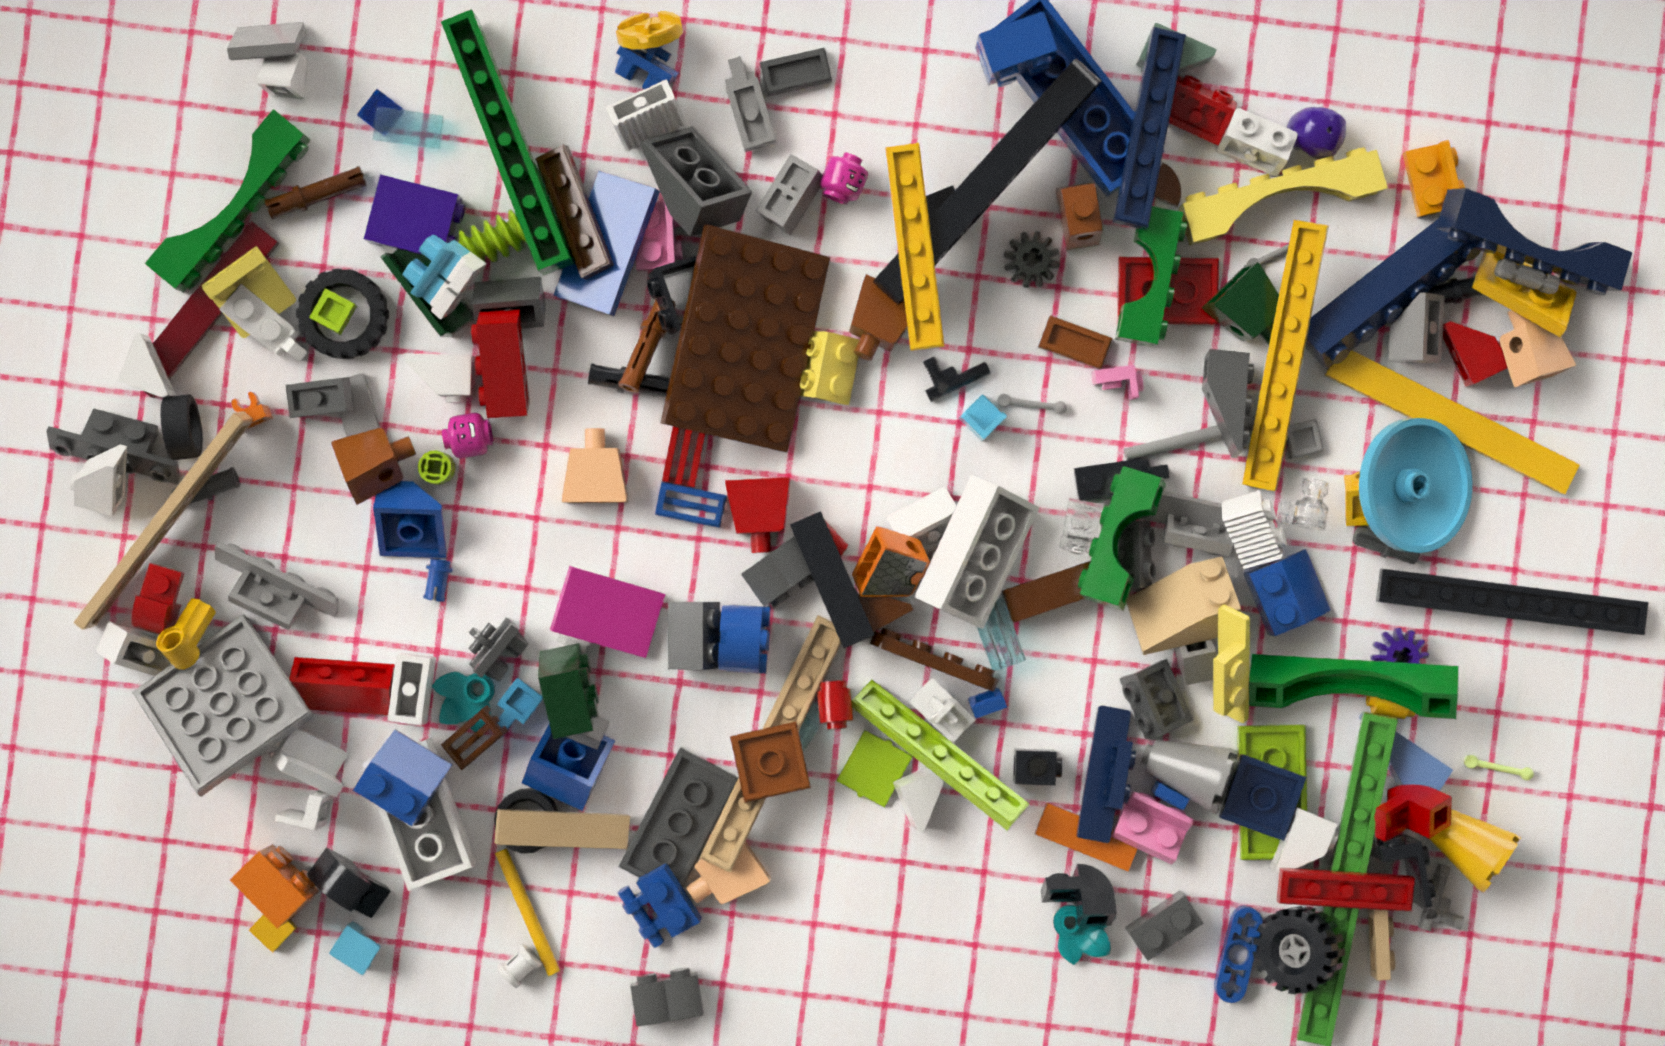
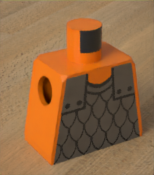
[852,526,931,597]

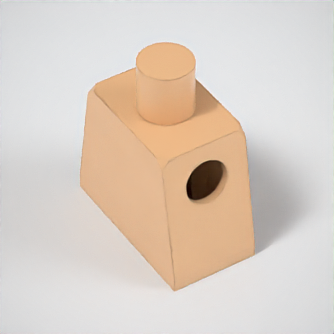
[1499,310,1576,388]
[562,428,628,503]
[686,841,771,905]

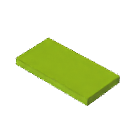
[1237,724,1307,860]

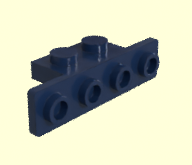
[1076,705,1136,843]

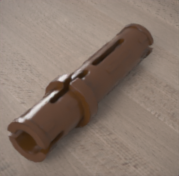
[264,166,367,220]

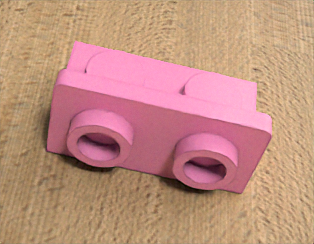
[636,202,683,271]
[1111,792,1194,865]

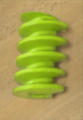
[458,209,527,263]

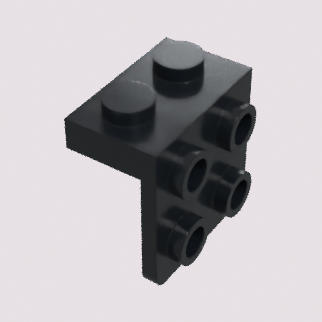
[1370,834,1436,909]

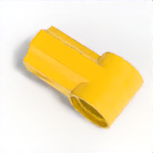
[156,598,216,670]

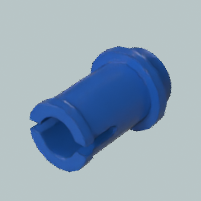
[423,558,453,602]

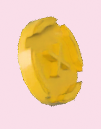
[616,11,683,49]

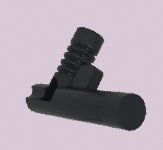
[923,356,991,402]

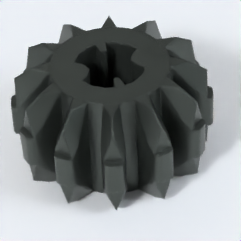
[1003,231,1060,288]

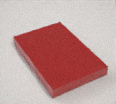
[1117,257,1219,326]

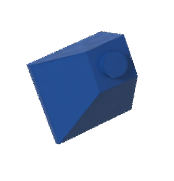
[373,481,447,558]

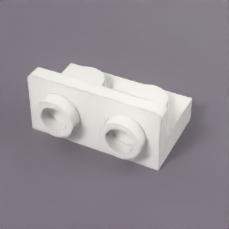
[1216,108,1298,177]

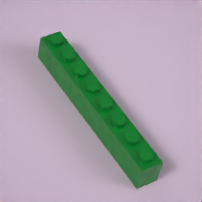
[441,9,575,276]

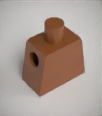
[1056,182,1103,251]
[849,274,908,361]
[331,428,416,505]

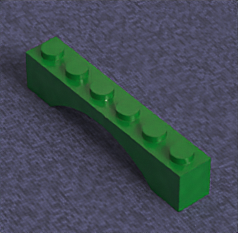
[144,109,311,293]
[1249,654,1459,719]

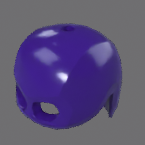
[1287,107,1346,159]

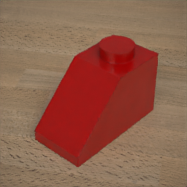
[1442,321,1508,387]

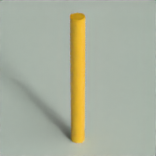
[495,848,560,976]

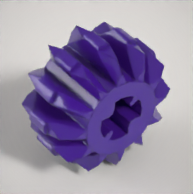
[1370,628,1429,664]

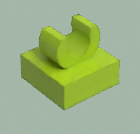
[309,288,358,335]

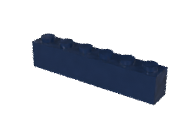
[1305,218,1481,370]

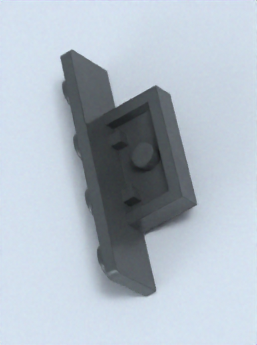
[46,408,180,484]

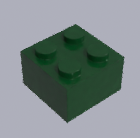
[538,643,599,739]

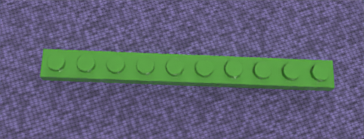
[1296,711,1398,1046]

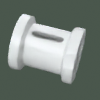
[497,944,542,988]

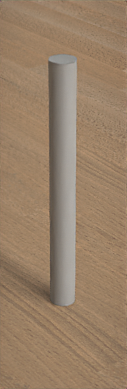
[1124,416,1255,460]

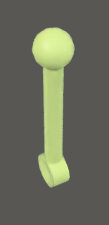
[1464,755,1534,780]

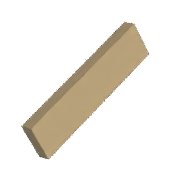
[494,809,630,849]

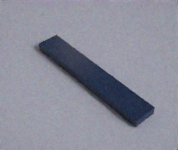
[1113,27,1186,230]

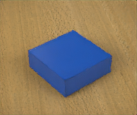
[968,688,1007,719]
[1151,780,1190,810]

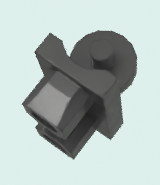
[468,617,529,681]

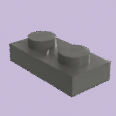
[285,377,354,418]

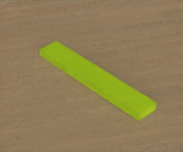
[852,680,1029,831]

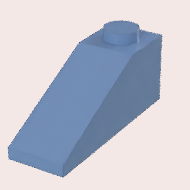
[1359,712,1453,791]

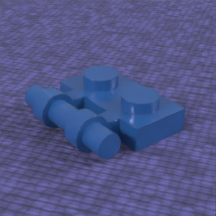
[617,863,702,948]

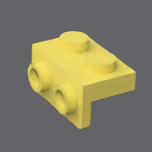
[800,331,859,405]

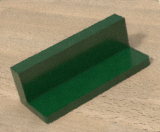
[381,249,474,337]

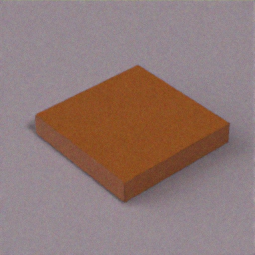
[730,722,811,803]

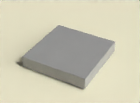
[227,22,306,60]

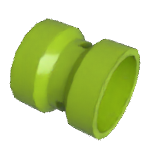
[418,450,456,485]

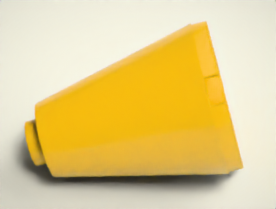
[1430,809,1521,893]

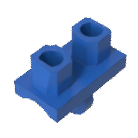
[615,45,679,89]

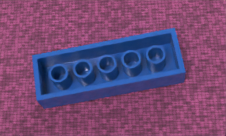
[992,0,1165,198]

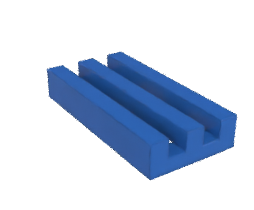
[655,482,727,528]

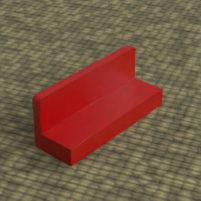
[289,657,395,715]

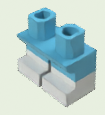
[402,235,487,319]

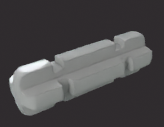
[1494,259,1560,294]

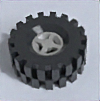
[1253,906,1345,995]

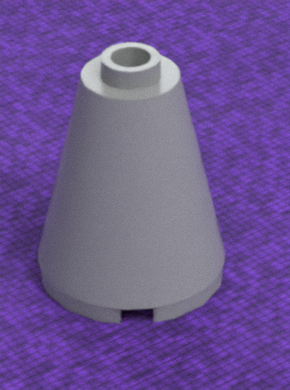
[1141,740,1239,814]

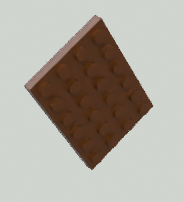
[660,225,830,453]

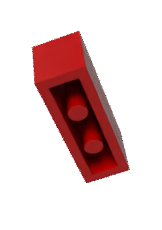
[471,310,530,418]

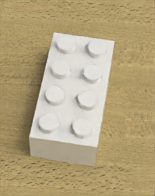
[914,475,1040,629]
[362,737,477,891]

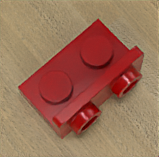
[1169,75,1237,146]

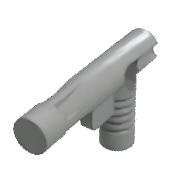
[1418,863,1464,931]

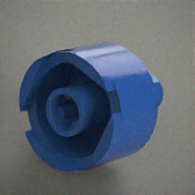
[718,605,770,674]

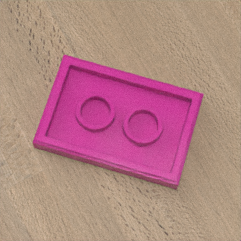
[550,565,665,658]

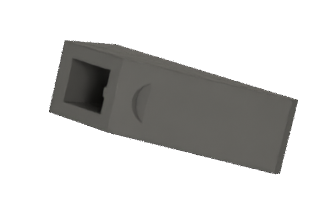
[1202,349,1254,458]

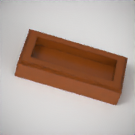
[1038,315,1113,370]

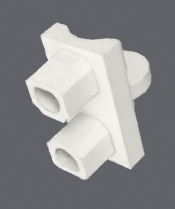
[909,678,976,743]

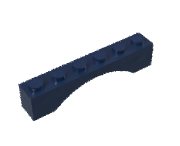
[1436,188,1633,295]

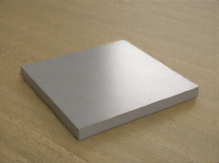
[132,614,314,797]

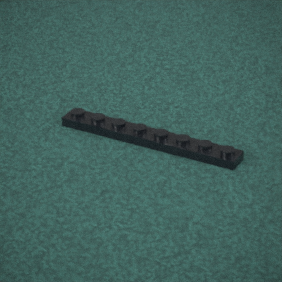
[1376,569,1649,635]

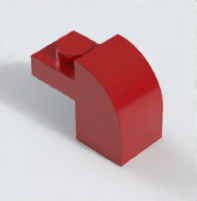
[131,563,185,635]
[1374,784,1452,842]

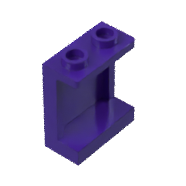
[363,174,466,256]

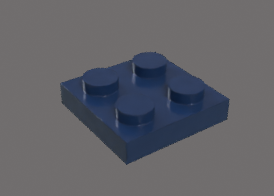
[1219,754,1307,841]

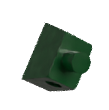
[1202,262,1279,345]

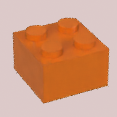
[230,844,320,929]

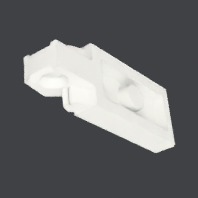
[219,284,308,362]

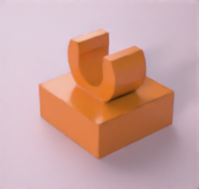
[231,392,273,429]

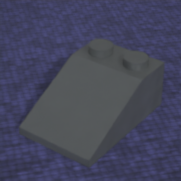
[640,126,752,236]

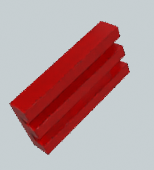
[662,427,706,488]

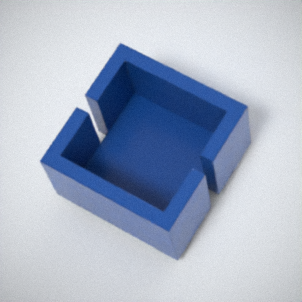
[975,11,1058,87]

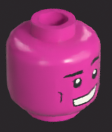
[820,152,868,205]
[442,413,493,459]

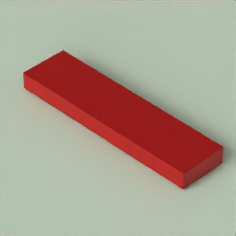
[1276,868,1415,912]

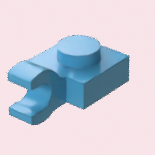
[497,678,543,737]

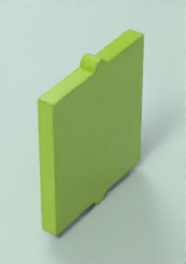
[836,730,913,808]

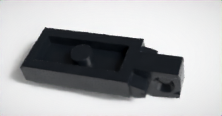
[1073,459,1169,501]

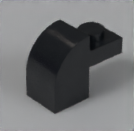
[307,847,391,918]
[1041,864,1117,927]

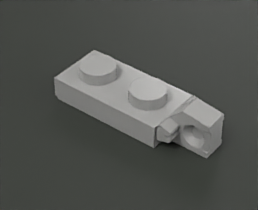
[725,56,777,152]

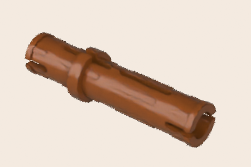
[618,298,676,393]

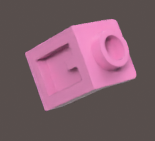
[1091,365,1143,400]

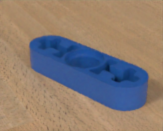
[1214,905,1263,1003]

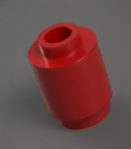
[817,680,853,730]

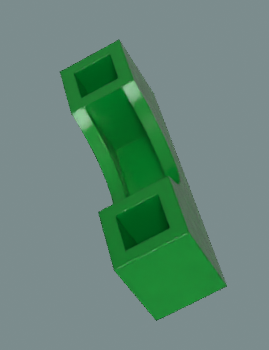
[1114,206,1187,347]
[1078,466,1166,611]

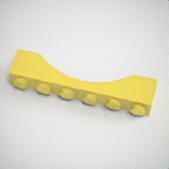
[1179,147,1388,246]

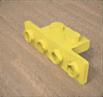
[1213,605,1250,723]

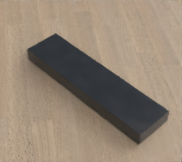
[790,511,874,648]

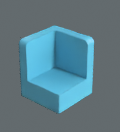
[959,394,1007,441]
[329,921,381,976]

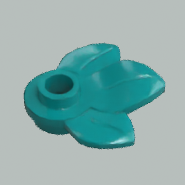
[432,672,495,732]
[1053,905,1116,965]

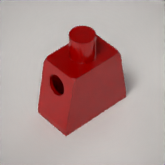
[725,477,790,553]

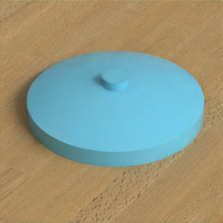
[1359,418,1473,553]

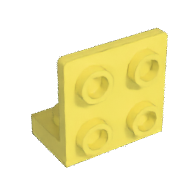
[202,246,296,338]

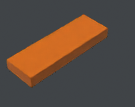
[1035,802,1137,872]

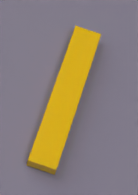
[885,143,945,351]

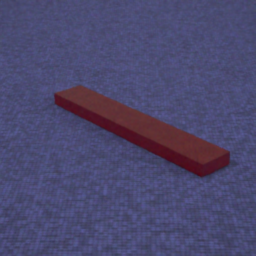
[144,221,280,398]

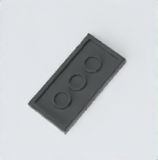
[618,747,739,887]

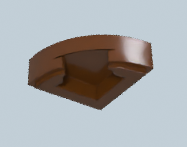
[1154,162,1181,208]

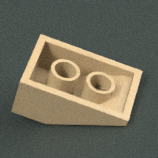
[1126,556,1241,655]

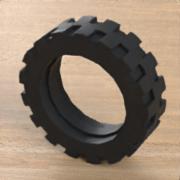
[296,269,389,359]

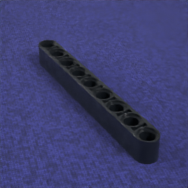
[873,58,1102,305]

